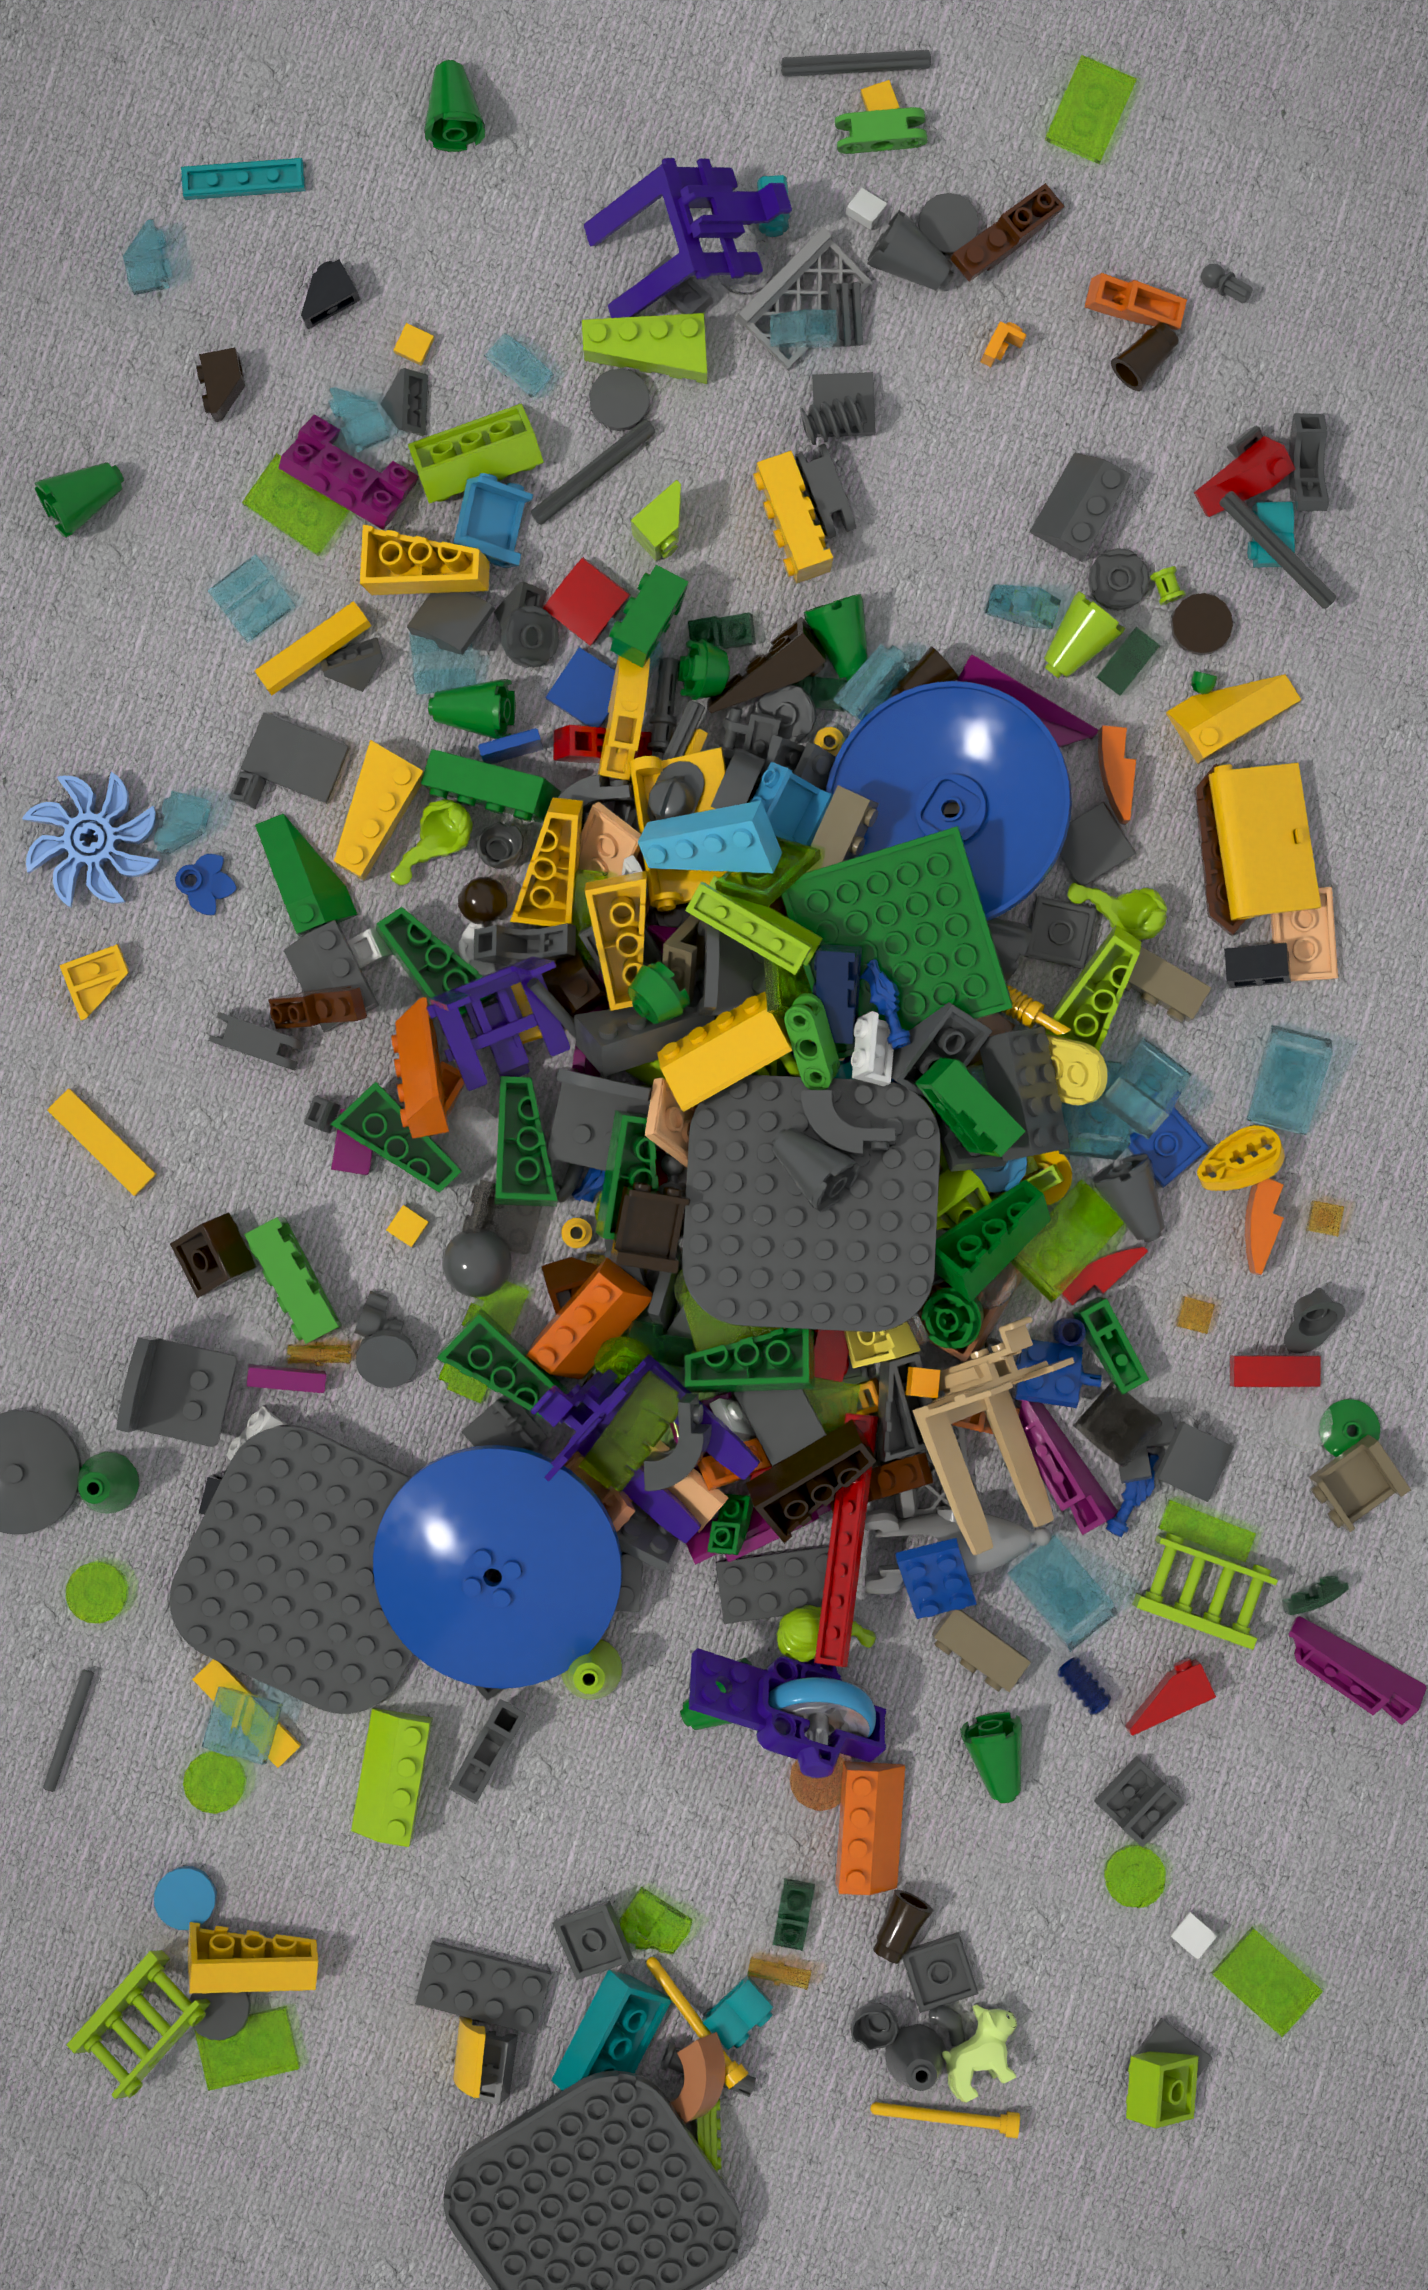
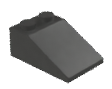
[891,1002,993,1101]

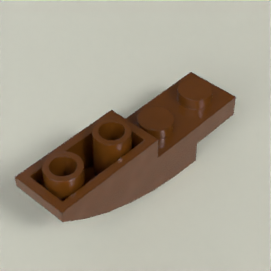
[950,183,1065,282]
[268,986,367,1029]
[830,1453,934,1513]

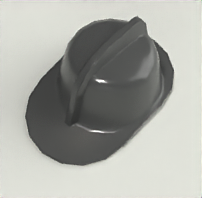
[647,761,705,821]
[1284,1288,1346,1353]

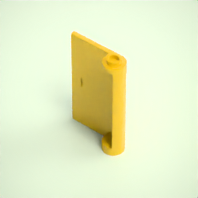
[629,747,744,911]
[1208,763,1321,921]

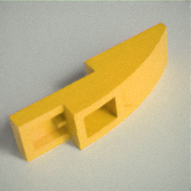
[598,655,650,781]

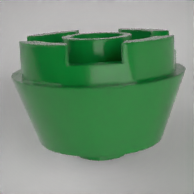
[678,639,730,700]
[628,961,690,1024]
[922,1288,984,1349]

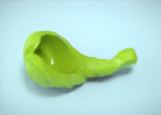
[390,799,473,886]
[1067,883,1167,940]
[776,1605,876,1662]

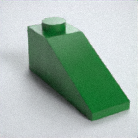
[1071,1296,1149,1395]

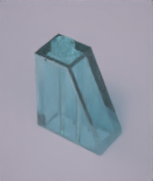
[832,644,911,721]

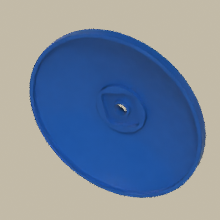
[826,681,1072,921]
[373,1445,623,1689]

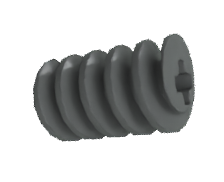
[800,393,867,445]

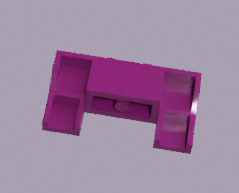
[278,414,419,530]

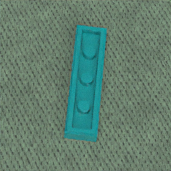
[181,158,306,200]

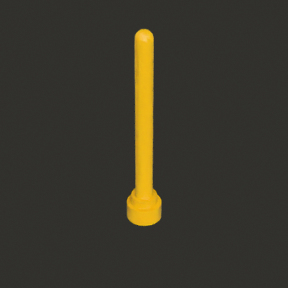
[646,1957,749,2089]
[870,2102,1020,2139]

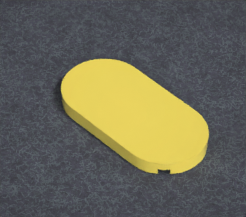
[1046,1034,1108,1105]

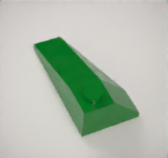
[255,814,358,937]

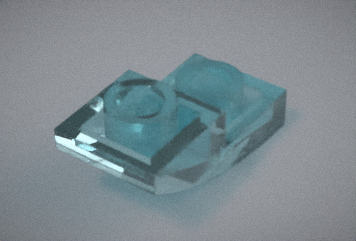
[484,333,554,398]

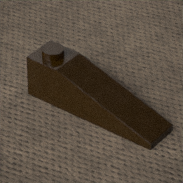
[707,617,826,713]

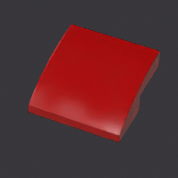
[543,557,631,646]

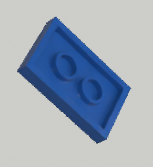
[895,1538,977,1619]

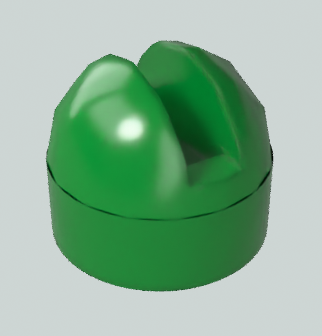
[1191,671,1218,694]

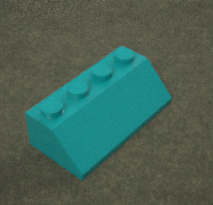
[551,1969,672,2091]

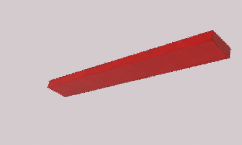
[814,1413,878,1667]

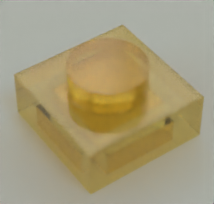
[1306,1200,1344,1237]
[1176,1296,1215,1334]

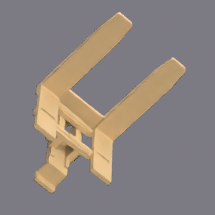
[912,1316,1075,1555]

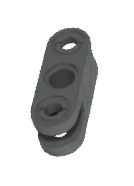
[795,444,856,540]
[208,1012,305,1071]

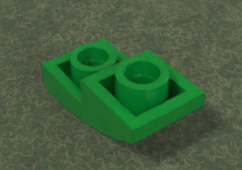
[707,1494,753,1555]

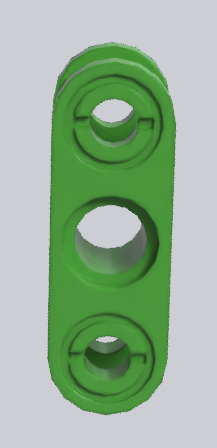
[834,107,928,154]
[784,993,840,1090]

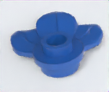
[175,854,237,915]

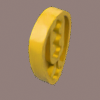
[1197,1125,1285,1191]

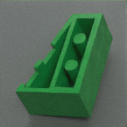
[609,565,689,668]

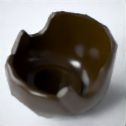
[458,877,507,924]

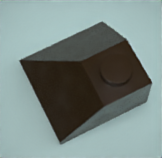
[541,946,608,1031]

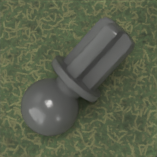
[1201,264,1253,303]

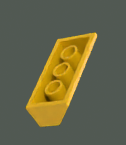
[657,991,792,1112]

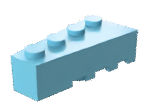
[638,800,782,873]

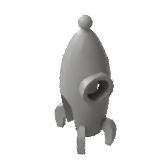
[864,1506,1051,1594]

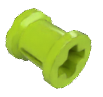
[1150,566,1186,605]

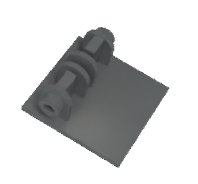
[461,1395,548,1451]

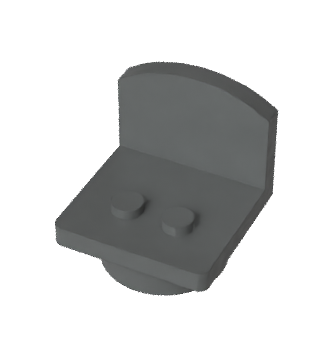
[697,920,792,1019]
[547,1067,652,1171]
[116,1336,238,1447]

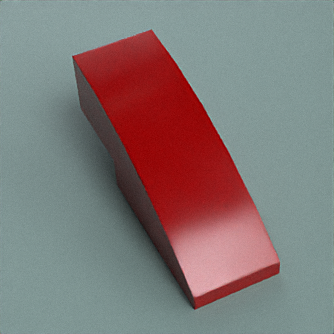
[1052,1247,1149,1305]
[1230,1355,1321,1387]

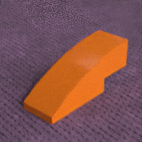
[1084,273,1187,330]
[1098,725,1136,825]
[1245,1179,1284,1275]

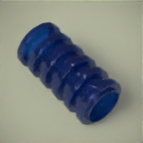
[1052,1318,1086,1346]
[1057,1657,1111,1715]

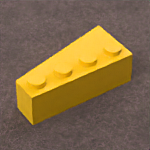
[753,451,833,584]
[360,525,490,595]
[334,740,424,881]
[510,797,583,927]
[585,871,647,1011]
[187,1922,318,1994]

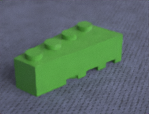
[244,1217,342,1344]

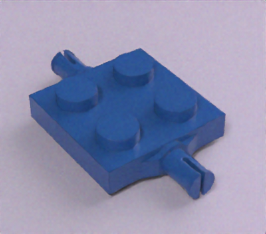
[1015,1339,1102,1408]

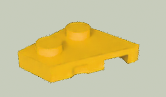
[59,944,130,1021]

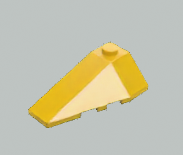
[1166,674,1301,764]

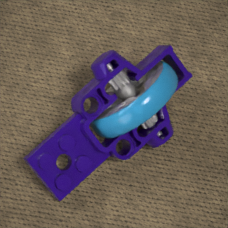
[689,1648,886,1778]

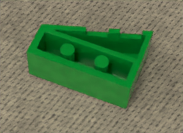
[915,1057,1025,1157]

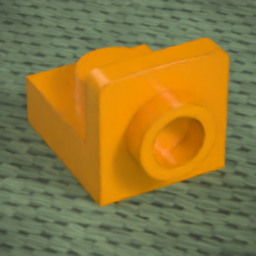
[980,321,1027,367]

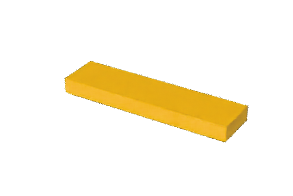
[254,601,372,696]
[47,1088,157,1196]
[192,1659,301,1768]

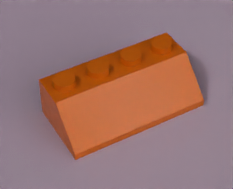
[391,997,449,1139]
[526,1257,653,1379]
[835,1761,905,1895]

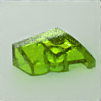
[618,1887,693,1954]

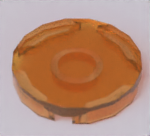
[789,1755,844,1811]

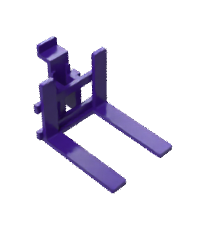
[584,158,792,318]
[426,956,570,1091]

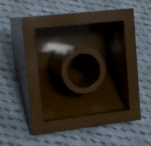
[170,1212,257,1298]

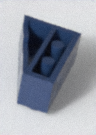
[813,944,862,1044]

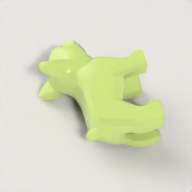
[942,2004,1017,2103]

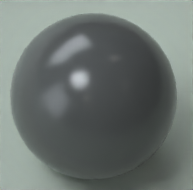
[442,1228,512,1297]

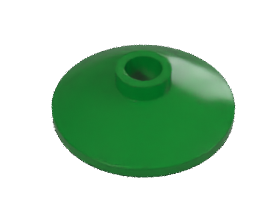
[1318,1399,1380,1457]

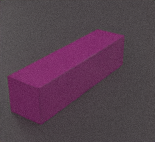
[246,1364,326,1393]

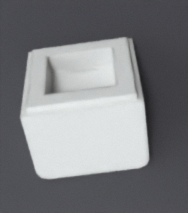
[846,188,887,230]
[347,927,393,968]
[1170,1912,1217,1960]

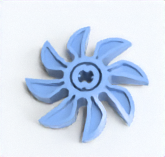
[22,772,160,908]

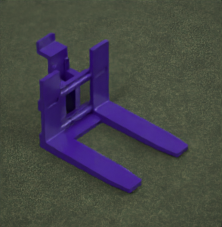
[531,1354,760,1543]

